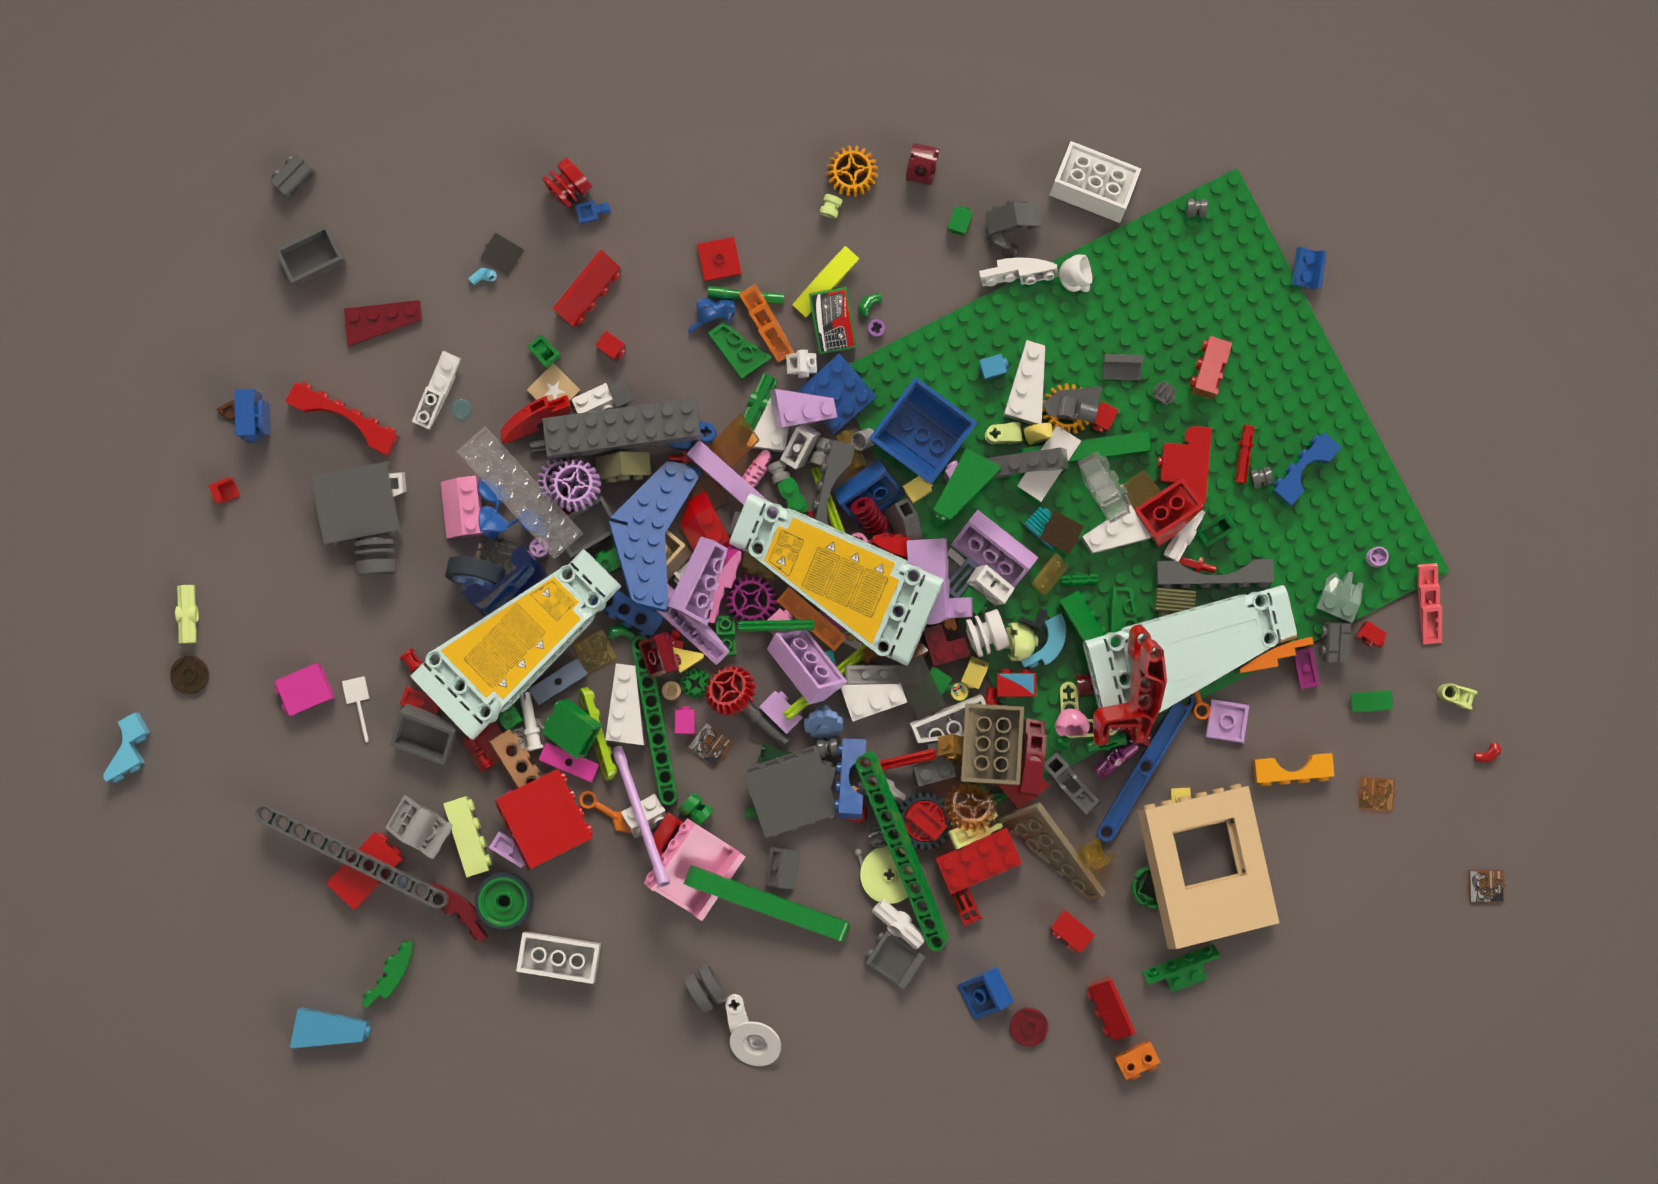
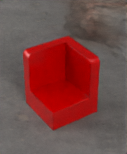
[208,477,240,505]

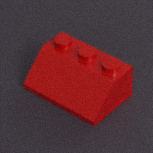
[1086,976,1136,1041]

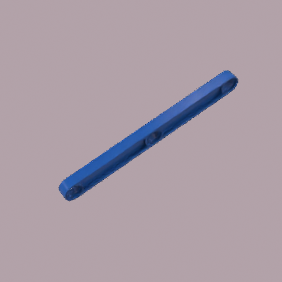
[1097,694,1194,842]

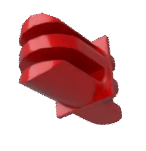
[950,887,983,928]

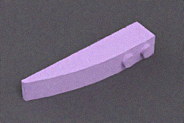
[657,584,730,665]

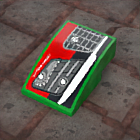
[809,287,857,354]

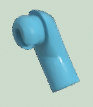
[468,268,497,285]

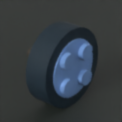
[445,543,506,592]

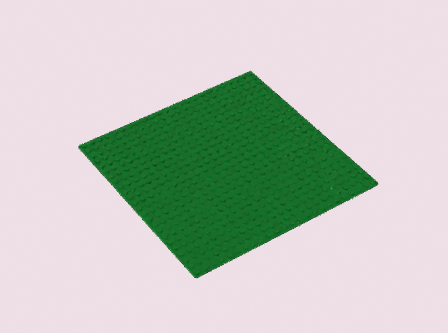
[850,169,1449,779]

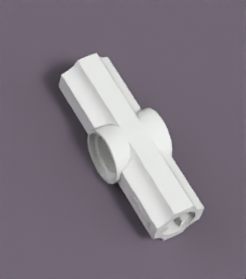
[1163,510,1205,562]
[872,899,925,950]

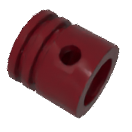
[1075,673,1095,698]

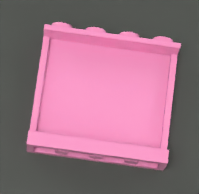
[644,818,746,921]

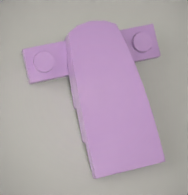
[895,538,973,625]

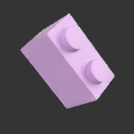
[759,691,803,734]

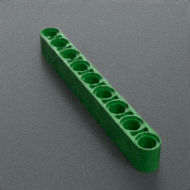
[632,636,678,805]
[683,865,851,942]

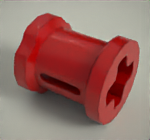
[399,648,423,673]

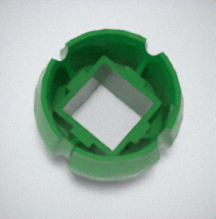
[1130,865,1159,910]

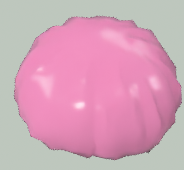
[1055,708,1090,737]

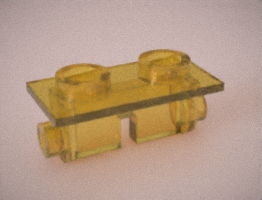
[836,429,867,471]

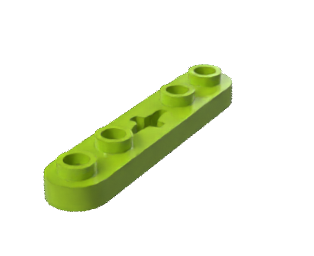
[578,687,617,781]

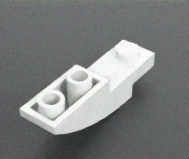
[979,258,1059,286]
[412,351,461,429]

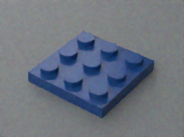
[797,354,877,435]

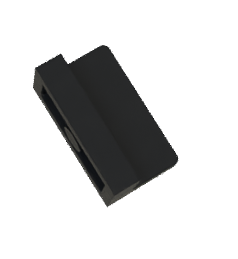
[1017,608,1048,631]

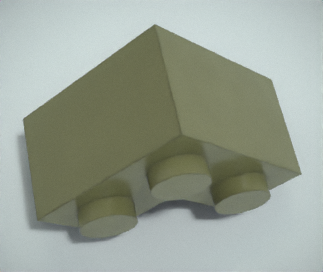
[595,452,651,484]

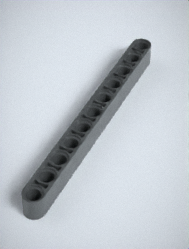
[255,806,449,909]

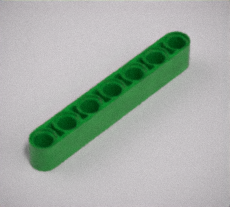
[1019,431,1152,463]

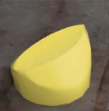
[1024,423,1053,447]

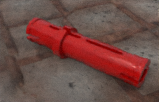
[1234,425,1255,483]

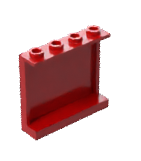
[494,769,593,871]

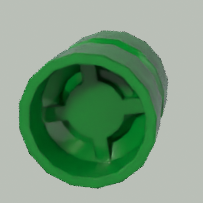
[678,792,714,826]

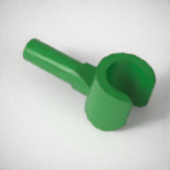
[1058,736,1071,750]

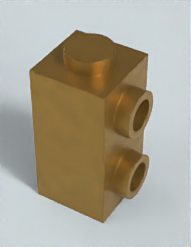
[938,733,964,766]

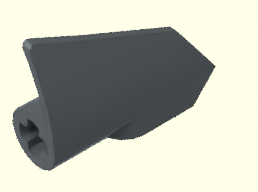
[1043,386,1102,423]

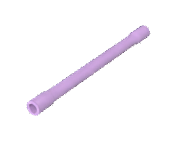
[612,746,670,887]

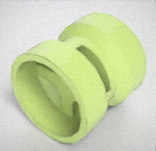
[819,194,843,219]

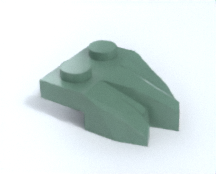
[1316,572,1363,623]

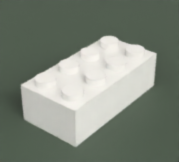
[516,931,602,984]

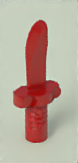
[668,450,694,465]
[1179,557,1217,574]

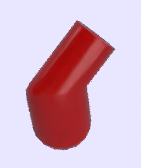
[985,687,999,705]
[1474,743,1501,762]

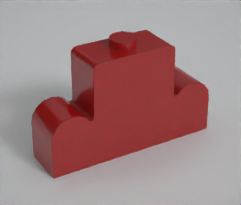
[1157,426,1212,505]

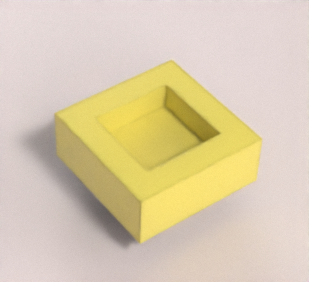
[1170,788,1191,803]

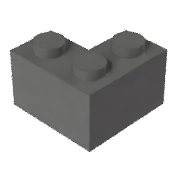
[985,200,1042,235]
[913,741,956,787]

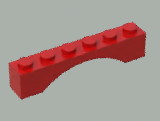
[285,381,399,457]

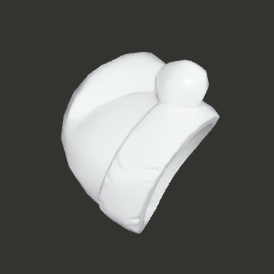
[1059,254,1092,292]

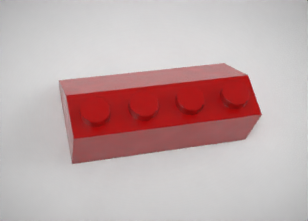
[552,249,622,329]

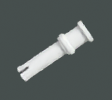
[519,692,544,751]

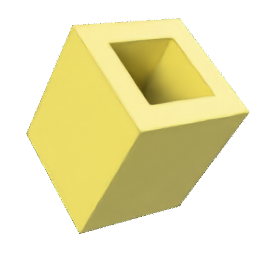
[902,476,933,504]
[961,656,989,689]

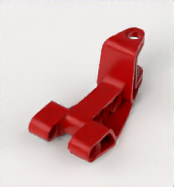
[1093,625,1167,745]

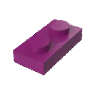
[1293,648,1320,689]

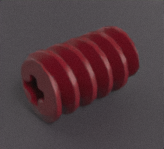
[850,497,888,538]

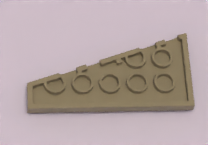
[997,802,1106,901]

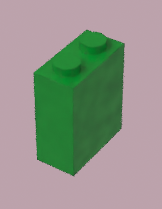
[541,699,603,759]

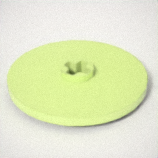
[860,846,916,904]

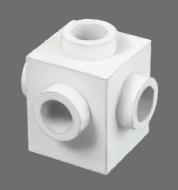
[786,350,817,378]

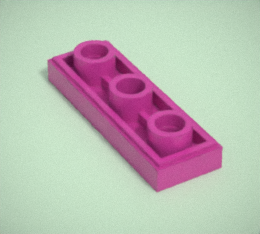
[539,742,600,782]

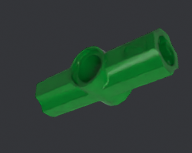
[739,373,778,432]

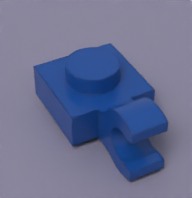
[575,200,611,224]

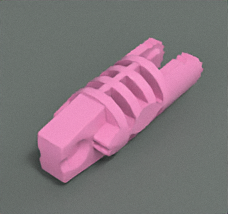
[742,450,773,488]

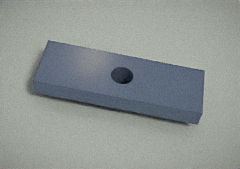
[529,658,588,705]

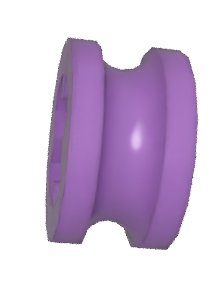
[868,319,885,337]

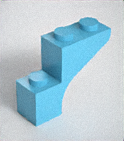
[103,713,150,783]

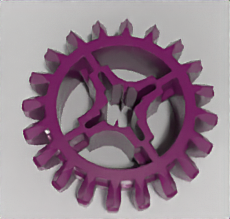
[725,574,777,621]

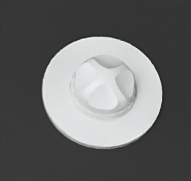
[730,1022,781,1066]

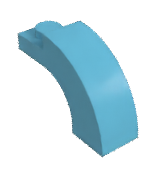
[1020,613,1066,669]

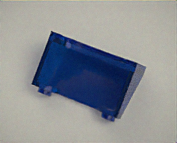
[461,544,547,617]

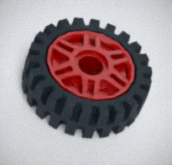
[898,792,953,850]

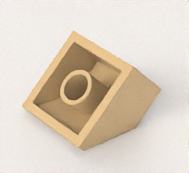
[665,530,692,581]

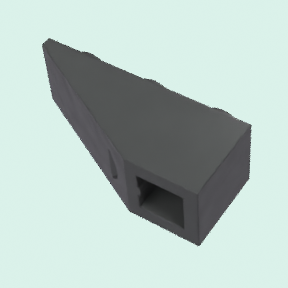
[884,497,923,540]

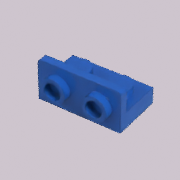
[1291,247,1326,290]

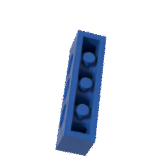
[592,591,665,638]

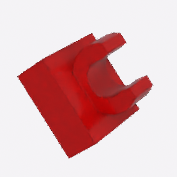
[672,629,685,649]

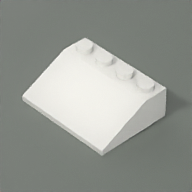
[1049,141,1141,223]

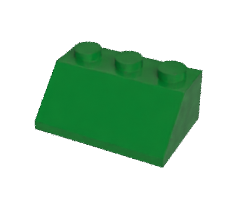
[1057,591,1107,648]

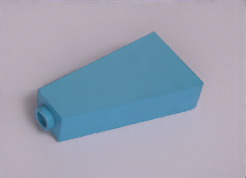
[290,1007,371,1048]

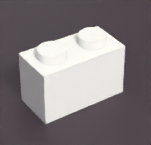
[780,424,821,469]

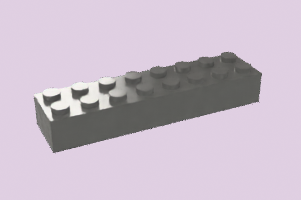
[542,397,702,460]

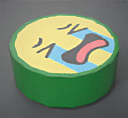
[950,682,969,701]

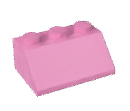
[440,476,485,539]

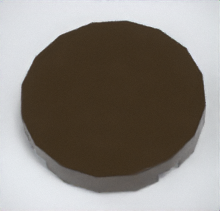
[170,656,209,694]

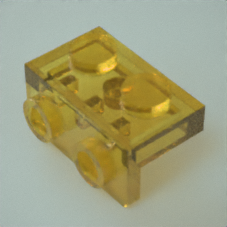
[1078,838,1116,870]

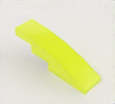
[792,246,860,317]

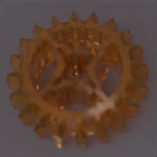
[944,782,997,833]

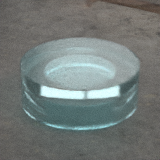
[452,399,472,419]

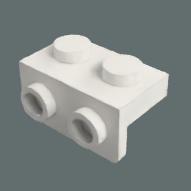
[572,383,617,413]
[621,794,666,838]

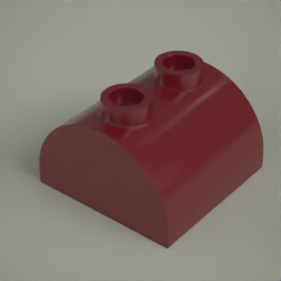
[638,632,681,679]

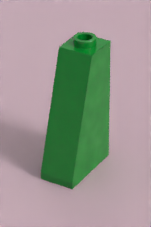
[933,448,1001,522]

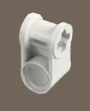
[726,994,749,1033]

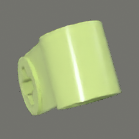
[985,422,1023,445]
[1437,684,1478,710]

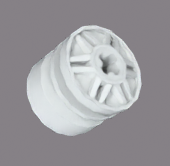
[965,609,1010,658]

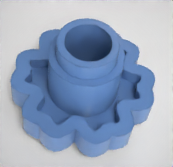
[804,705,843,739]

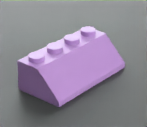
[951,510,1038,588]
[767,630,847,704]

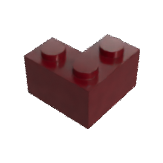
[923,624,971,666]

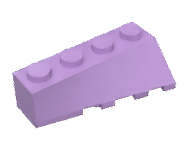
[667,537,728,626]

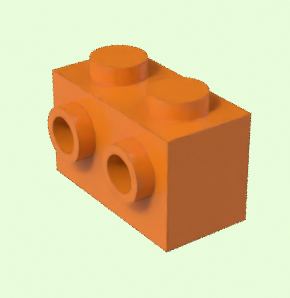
[1114,1040,1161,1081]

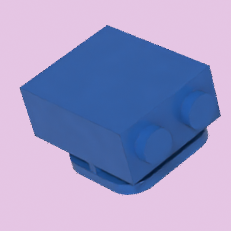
[234,389,271,443]

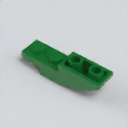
[361,940,415,1008]

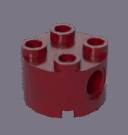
[906,143,940,185]

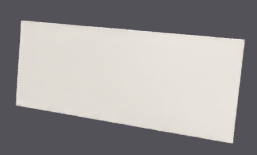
[1017,426,1081,501]

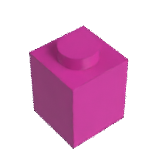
[675,706,696,734]

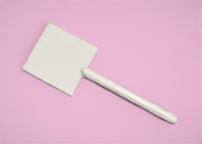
[342,676,370,742]

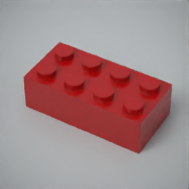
[935,827,1022,894]

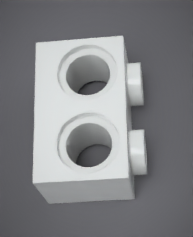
[966,565,1015,606]

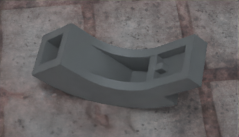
[1044,752,1101,816]

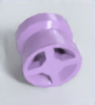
[529,538,550,558]

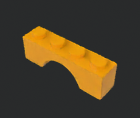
[1252,753,1334,786]

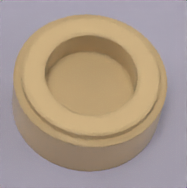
[662,681,681,700]

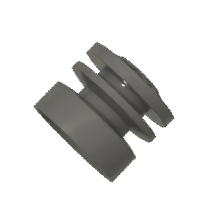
[354,537,397,576]

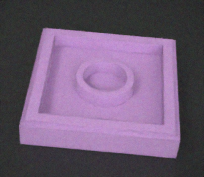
[1205,699,1249,743]

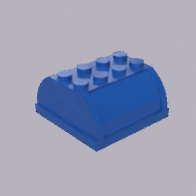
[869,377,977,485]

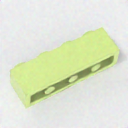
[443,796,493,877]

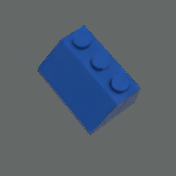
[833,459,905,527]

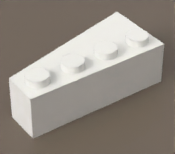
[1003,340,1045,425]
[605,663,645,745]
[909,694,986,743]

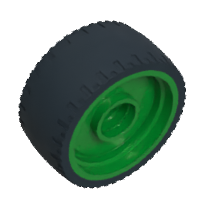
[475,872,534,931]

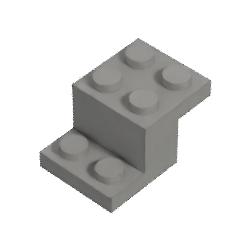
[385,795,453,859]

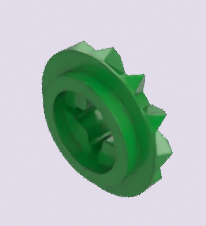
[680,668,710,699]

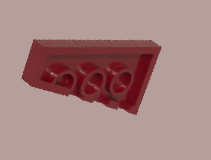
[344,300,423,347]

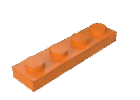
[777,587,847,651]

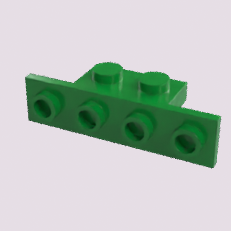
[1142,944,1221,993]

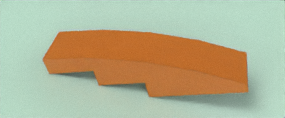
[739,284,795,363]
[1237,637,1314,674]

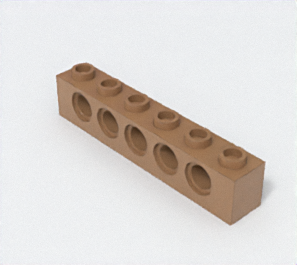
[489,729,541,788]

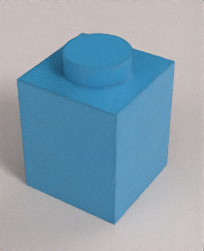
[979,354,1009,381]

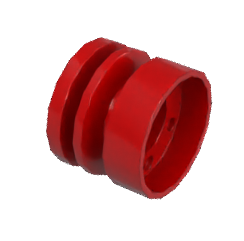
[542,157,593,209]

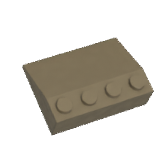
[961,703,1024,785]

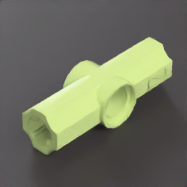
[175,585,199,644]

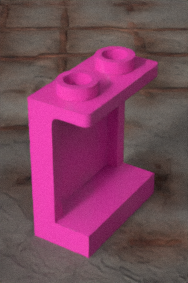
[274,663,335,717]

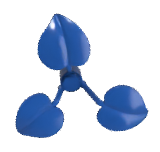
[478,479,550,539]

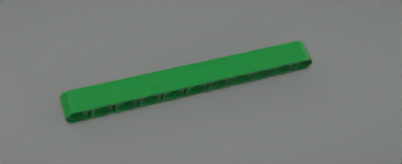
[855,751,949,952]

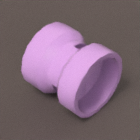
[1366,547,1389,567]

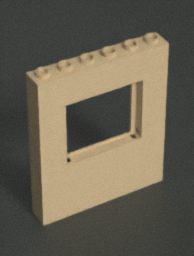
[1137,784,1279,949]

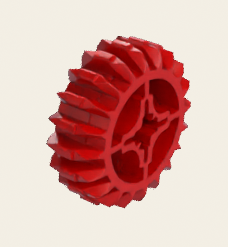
[705,665,756,717]

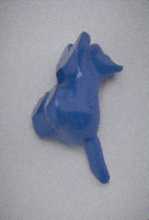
[688,298,736,334]

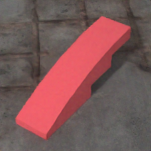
[1417,563,1442,644]

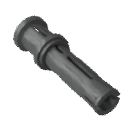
[738,702,790,748]

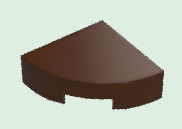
[217,400,235,419]

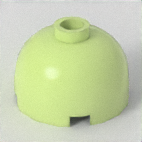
[1006,623,1038,661]

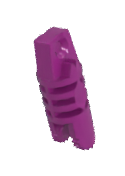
[1094,738,1139,779]

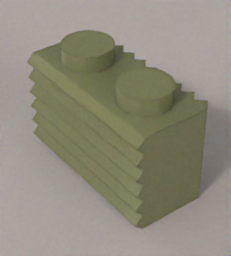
[1154,588,1196,616]

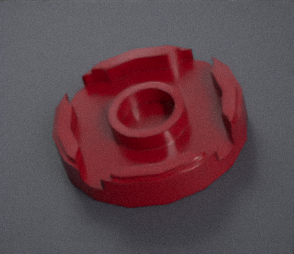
[1010,1007,1048,1047]

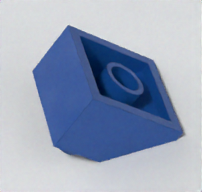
[958,967,1014,1020]

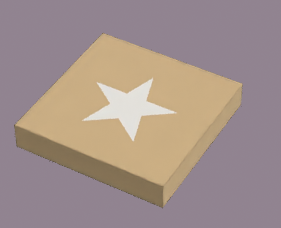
[527,363,581,401]

